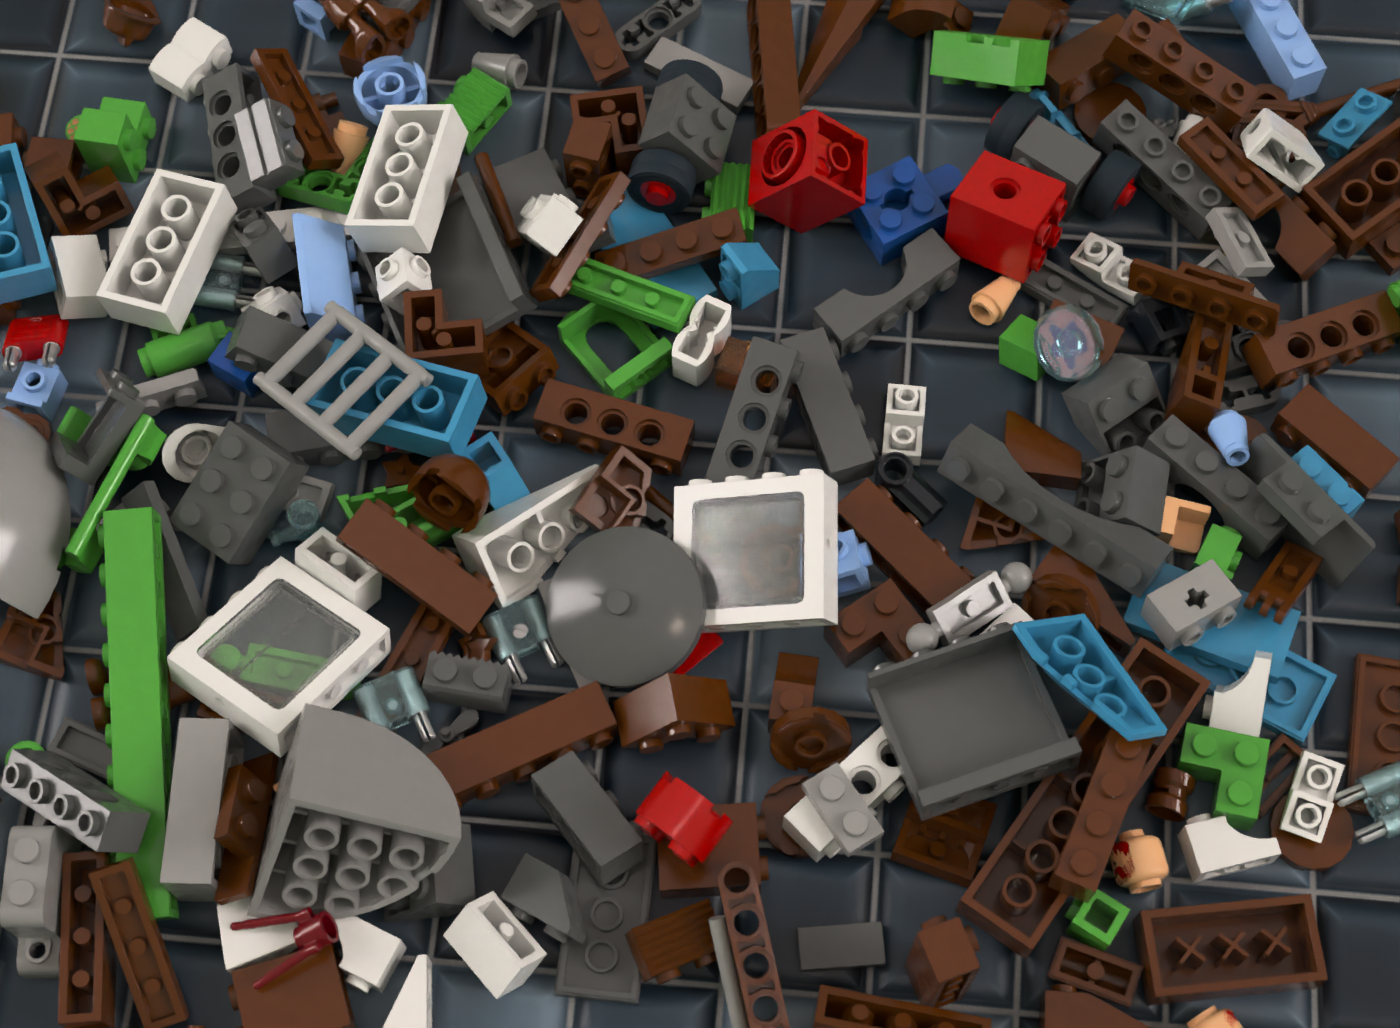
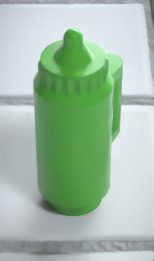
[137,312,234,378]

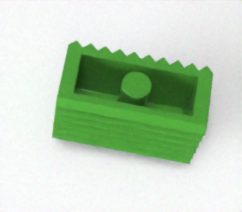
[437,67,512,156]
[702,162,756,242]

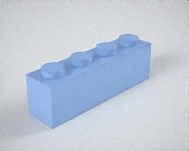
[1227,0,1327,101]

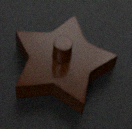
[381,453,420,489]
[457,623,498,662]

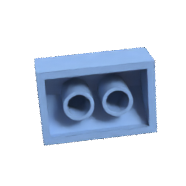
[292,213,367,342]

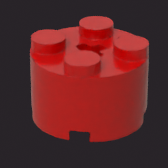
[634,771,733,868]

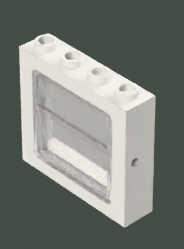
[673,469,838,634]
[167,556,391,758]

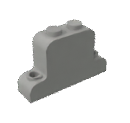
[0,812,82,979]

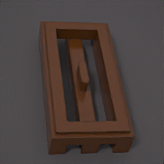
[1258,733,1304,820]

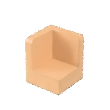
[1155,495,1211,556]

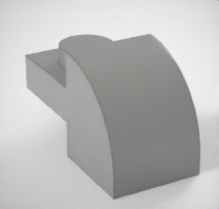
[463,0,538,38]

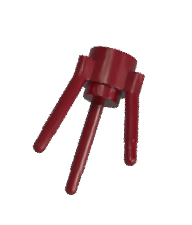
[230,907,339,989]

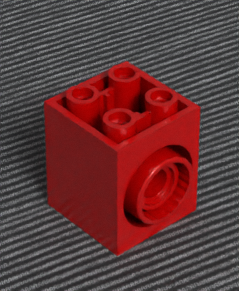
[748,109,868,234]
[944,150,1068,283]

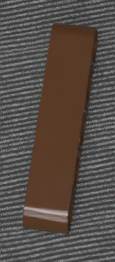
[747,0,801,138]
[718,860,790,1028]

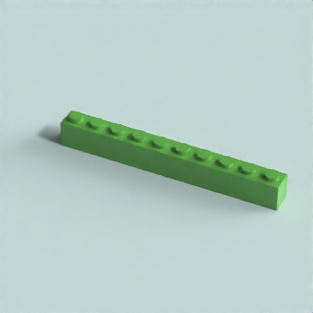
[97,507,179,921]

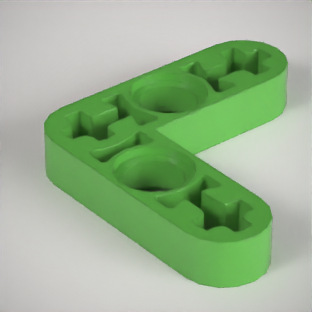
[276,136,375,215]

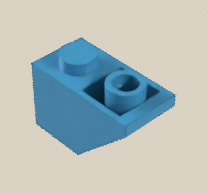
[719,242,780,310]
[463,431,531,510]

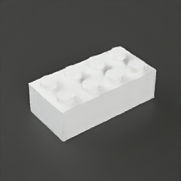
[344,104,469,253]
[96,168,238,335]

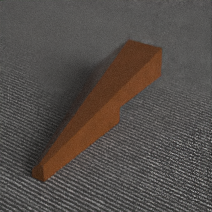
[798,0,886,110]

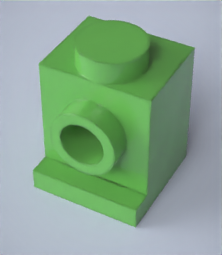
[1189,523,1243,581]

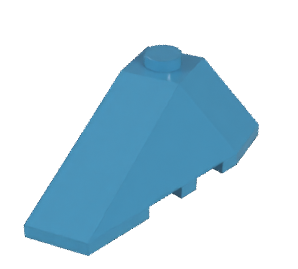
[1012,614,1168,741]

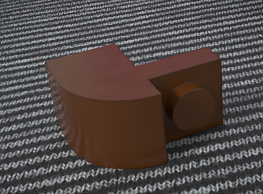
[887,0,974,39]

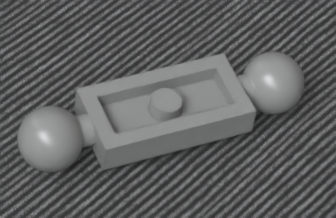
[906,562,1033,653]

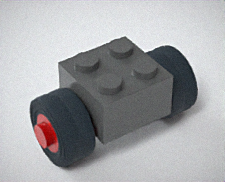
[626,59,737,213]
[984,91,1142,223]

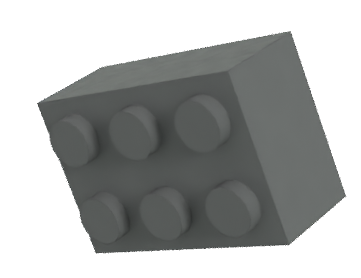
[169,420,310,565]

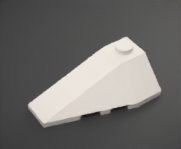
[451,464,599,611]

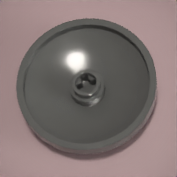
[546,526,707,688]

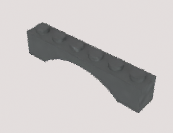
[937,423,1174,598]

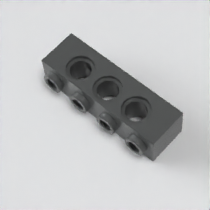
[202,63,277,214]
[1092,99,1233,241]
[705,336,804,501]
[0,749,151,853]

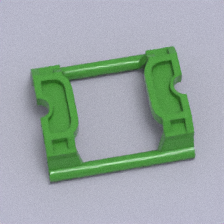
[56,406,167,574]

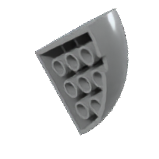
[0,408,71,619]
[247,703,461,919]

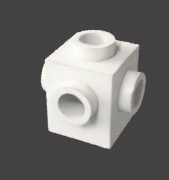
[375,247,432,315]
[240,286,307,328]

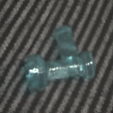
[269,499,322,547]

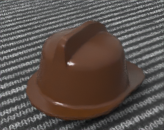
[103,0,161,48]

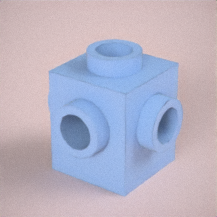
[838,529,873,598]

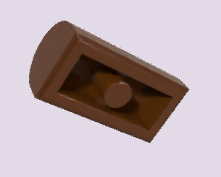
[1046,936,1143,1008]

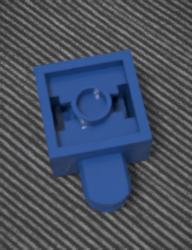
[846,155,963,266]

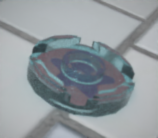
[1034,304,1104,382]

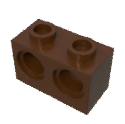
[562,115,615,198]

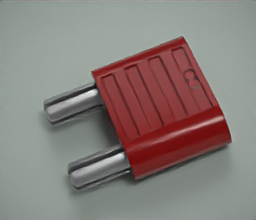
[2,314,69,372]

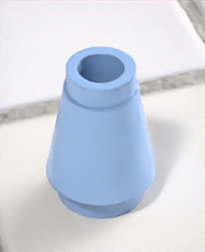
[1208,410,1250,466]

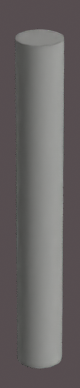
[708,915,749,1028]

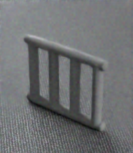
[253,301,434,461]

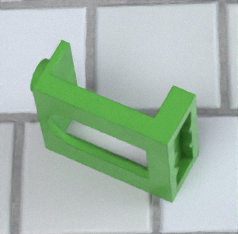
[557,302,673,400]

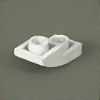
[1070,232,1143,306]
[881,383,926,466]
[1279,750,1345,843]

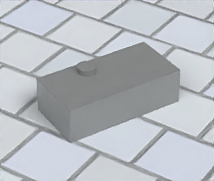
[160,718,247,902]

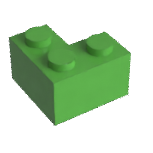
[74,96,156,184]
[1175,722,1270,832]

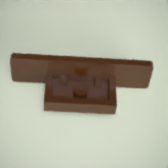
[1128,258,1281,337]
[214,752,279,905]

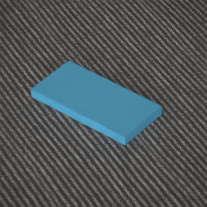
[577,189,717,331]
[1123,563,1301,685]
[1163,647,1337,746]

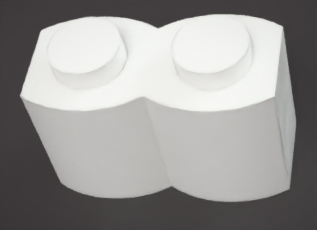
[148,17,232,102]
[672,294,731,387]

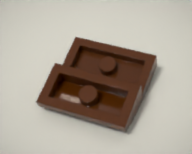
[890,798,997,888]

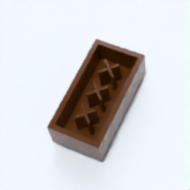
[1132,894,1328,1006]

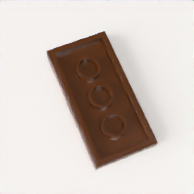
[1344,653,1400,818]

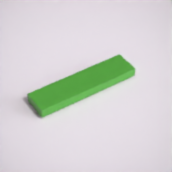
[567,258,696,334]

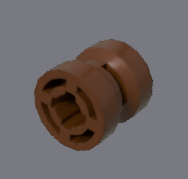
[1144,767,1197,822]

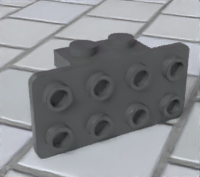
[1235,433,1376,588]

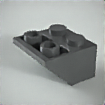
[1061,353,1166,456]
[1074,445,1171,536]
[384,823,476,923]

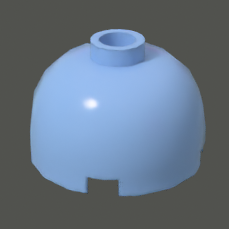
[353,55,427,127]

